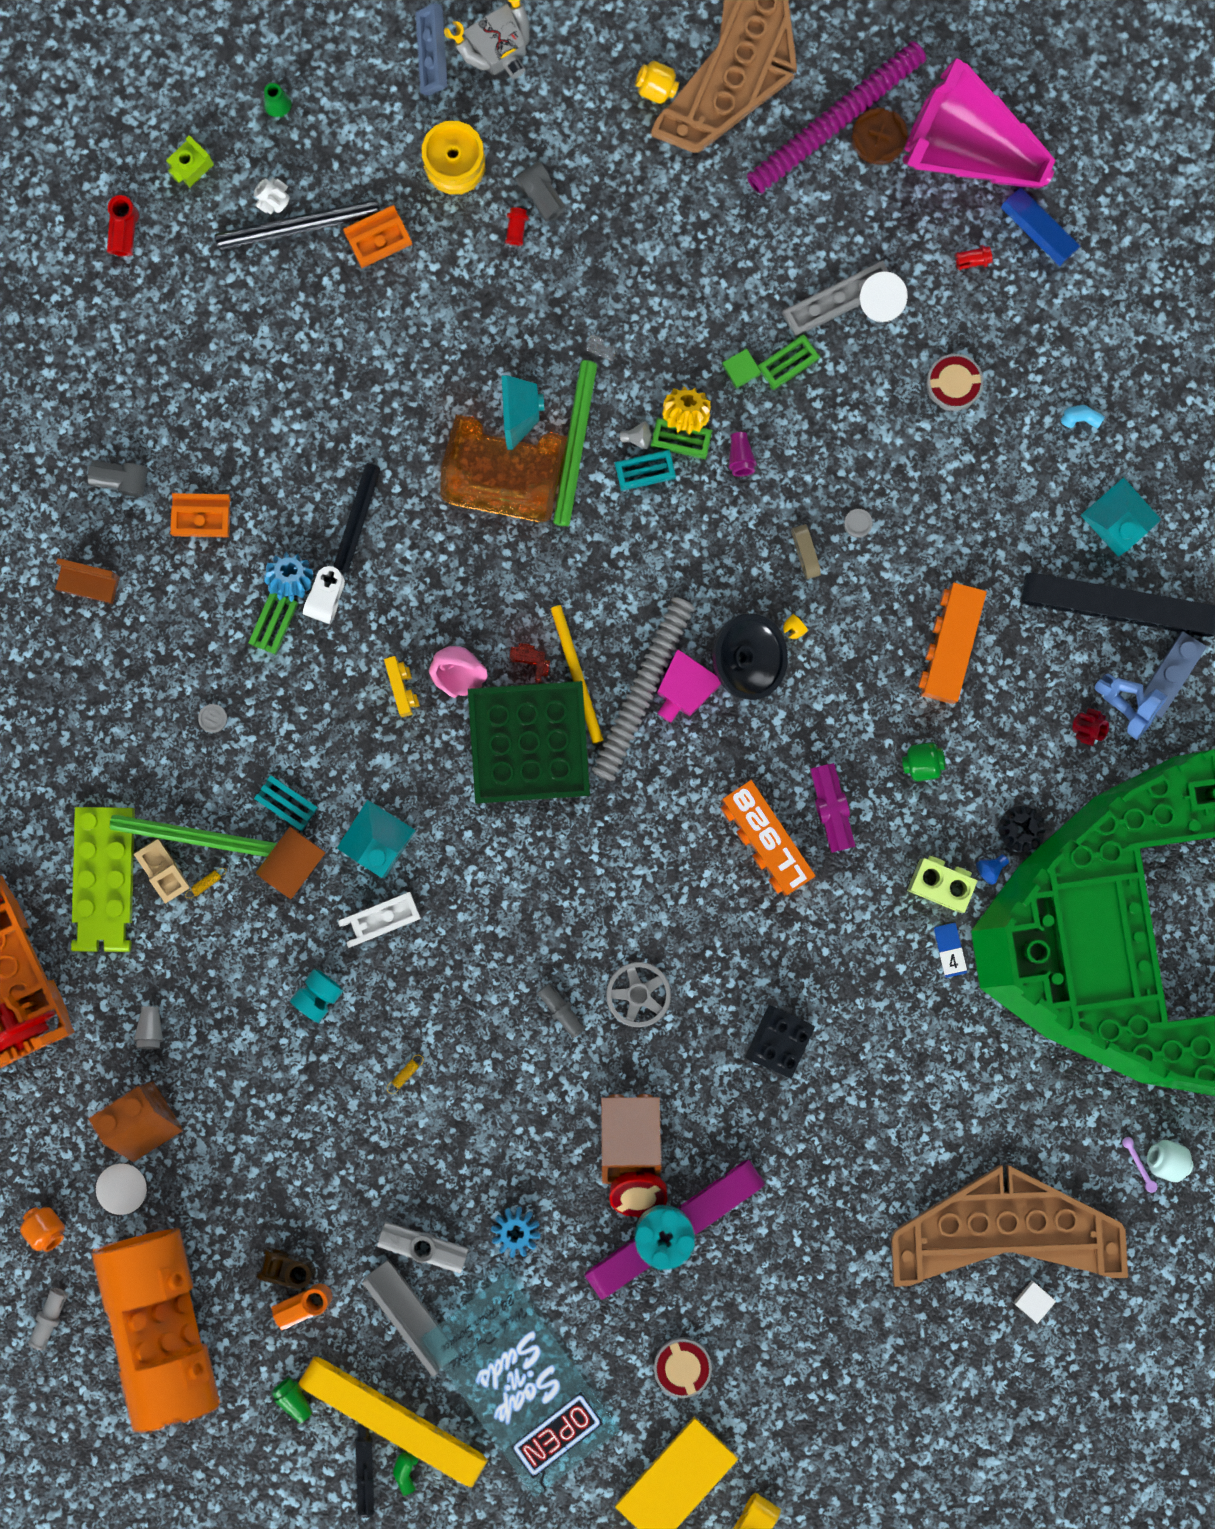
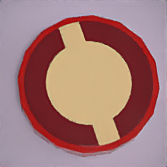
[609,1172,668,1217]

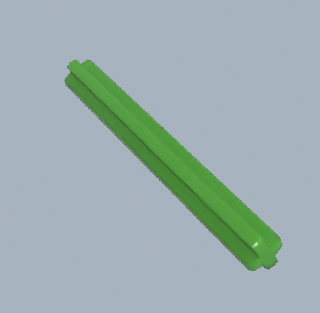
[553,360,597,526]
[110,815,277,857]

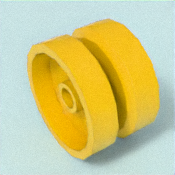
[422,121,485,194]

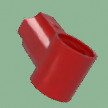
[107,195,139,257]

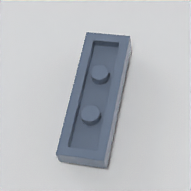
[415,3,447,96]
[1135,631,1207,719]

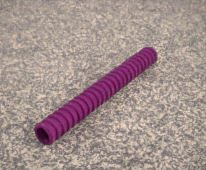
[747,41,926,194]

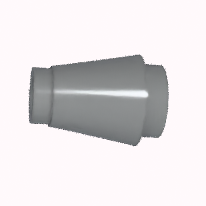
[134,1006,163,1049]

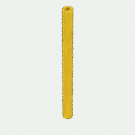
[550,605,604,744]

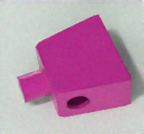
[657,650,721,723]

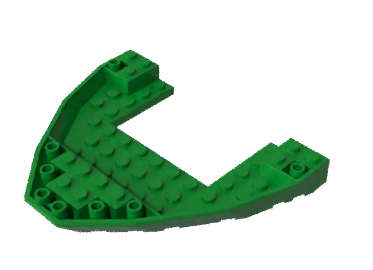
[971,749,1215,1096]

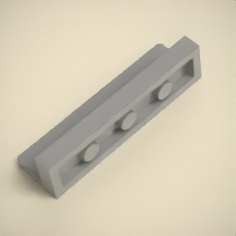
[362,1259,459,1377]

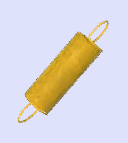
[185,868,226,898]
[387,1055,423,1094]

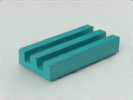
[614,449,676,491]
[254,775,318,831]

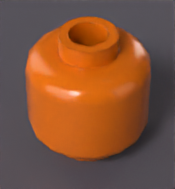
[20,1207,65,1252]

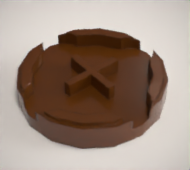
[851,107,908,165]

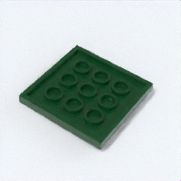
[468,681,590,804]

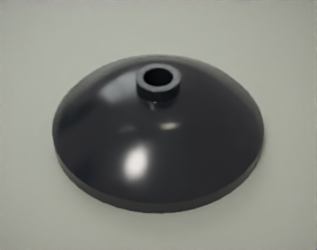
[713,613,788,700]

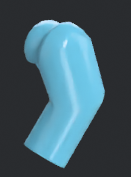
[1061,405,1105,429]

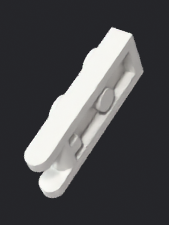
[338,892,421,948]

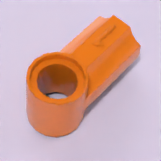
[271,1283,332,1330]

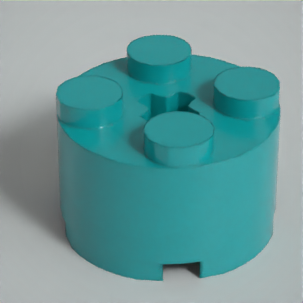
[635,1205,695,1270]

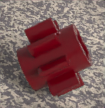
[1072,708,1109,746]

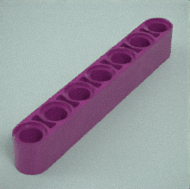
[584,1159,765,1300]

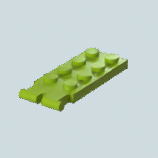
[71,807,135,952]

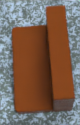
[55,558,120,604]

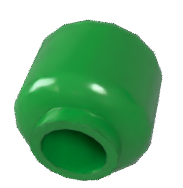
[902,742,946,782]

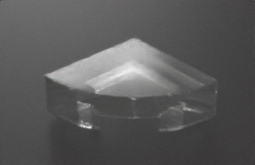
[587,334,617,361]

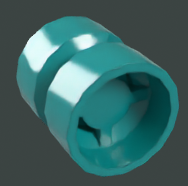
[289,968,344,1023]

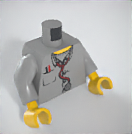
[444,0,529,79]

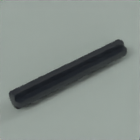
[333,463,381,573]

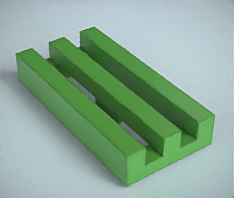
[757,334,820,391]
[651,418,712,459]
[249,593,298,655]

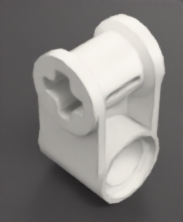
[303,566,345,624]

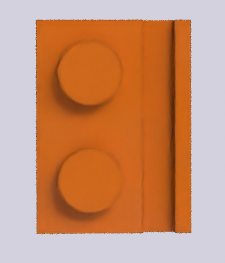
[343,205,412,268]
[170,493,231,537]

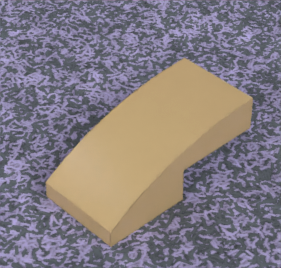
[134,838,190,904]

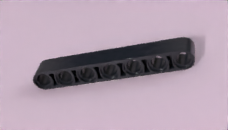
[1021,573,1215,637]

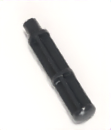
[355,1423,375,1518]

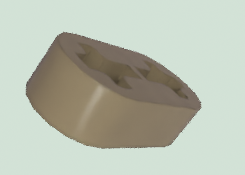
[791,524,821,579]

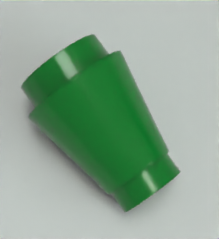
[264,83,292,117]
[271,1377,313,1423]

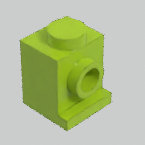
[166,135,214,187]

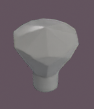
[620,421,652,449]

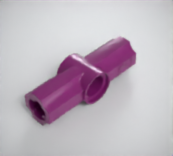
[809,763,856,853]

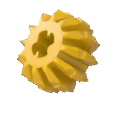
[662,386,711,435]

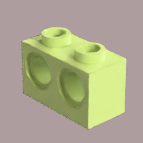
[907,855,978,913]

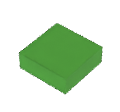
[722,349,761,389]

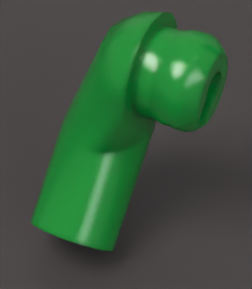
[393,1451,419,1496]

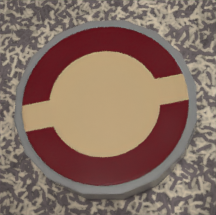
[926,354,984,411]
[653,1337,712,1398]

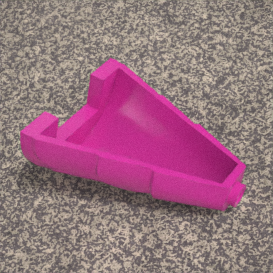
[903,58,1056,188]

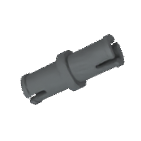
[536,982,587,1039]

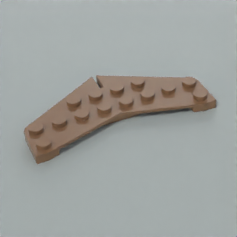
[651,0,797,153]
[891,1164,1128,1287]

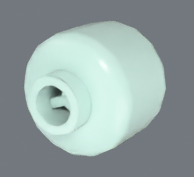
[1147,1140,1193,1182]

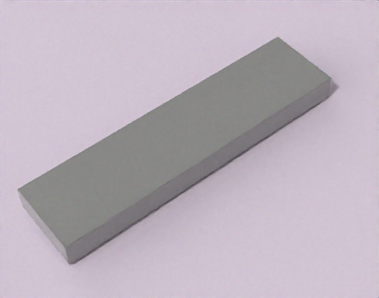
[782,261,889,338]

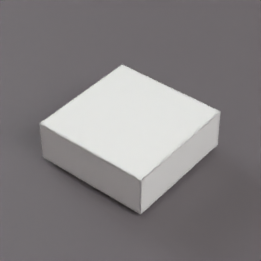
[1013,1281,1056,1324]

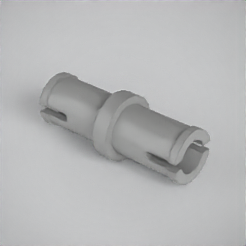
[28,1288,68,1350]

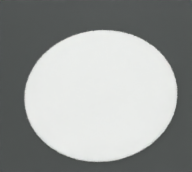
[860,272,907,322]
[96,1164,147,1215]

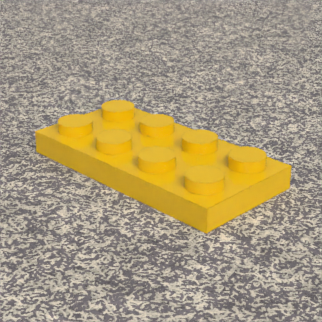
[615,1416,738,1529]

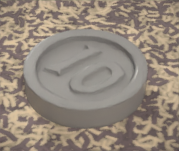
[844,509,873,538]
[198,704,228,733]

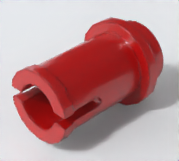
[505,208,529,246]
[955,245,993,271]

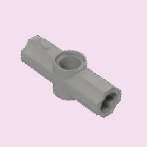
[377,1221,469,1274]

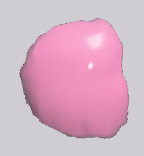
[429,646,488,698]

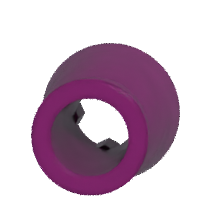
[729,432,757,477]

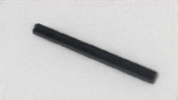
[215,199,380,250]

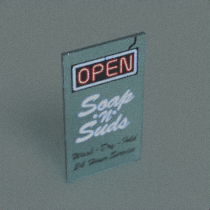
[421,1273,620,1498]

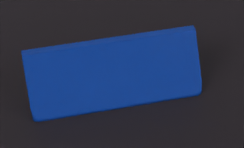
[1001,188,1081,266]

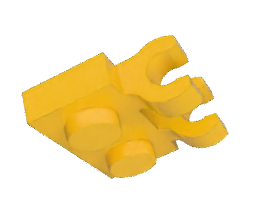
[384,656,420,718]

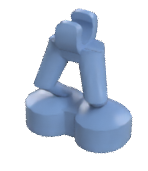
[1095,674,1168,740]

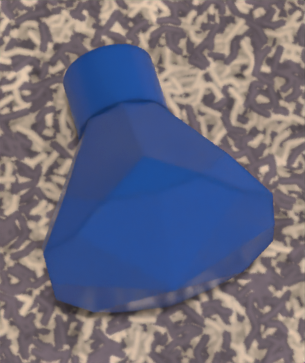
[976,854,1009,885]

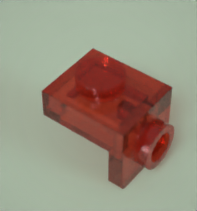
[509,643,550,683]

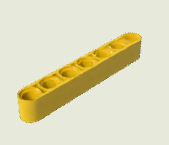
[299,1356,488,1487]

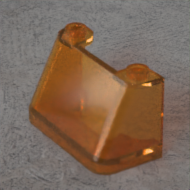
[440,414,568,522]

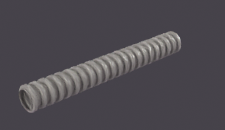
[592,597,695,781]

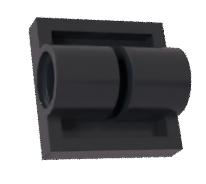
[744,1005,816,1079]

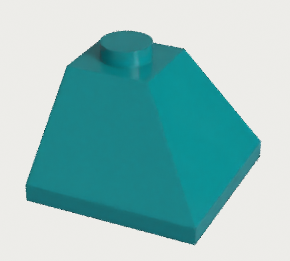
[501,375,545,450]
[1081,477,1161,557]
[337,800,416,879]

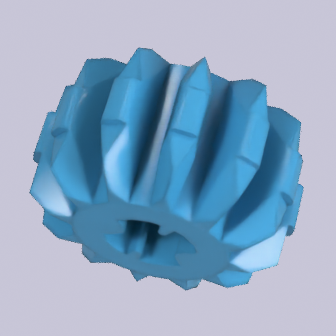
[264,552,313,602]
[491,1207,541,1258]

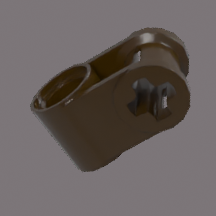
[256,1247,316,1289]

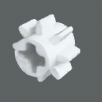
[254,178,289,214]

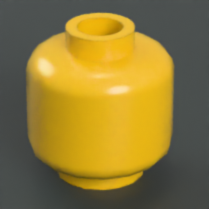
[635,61,679,104]

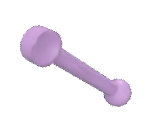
[1122,1137,1157,1193]

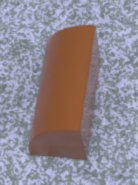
[256,827,326,899]

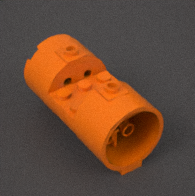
[91,1228,220,1432]

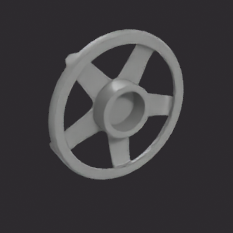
[606,962,671,1027]

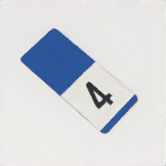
[934,923,967,978]

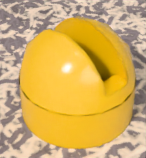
[783,614,808,639]

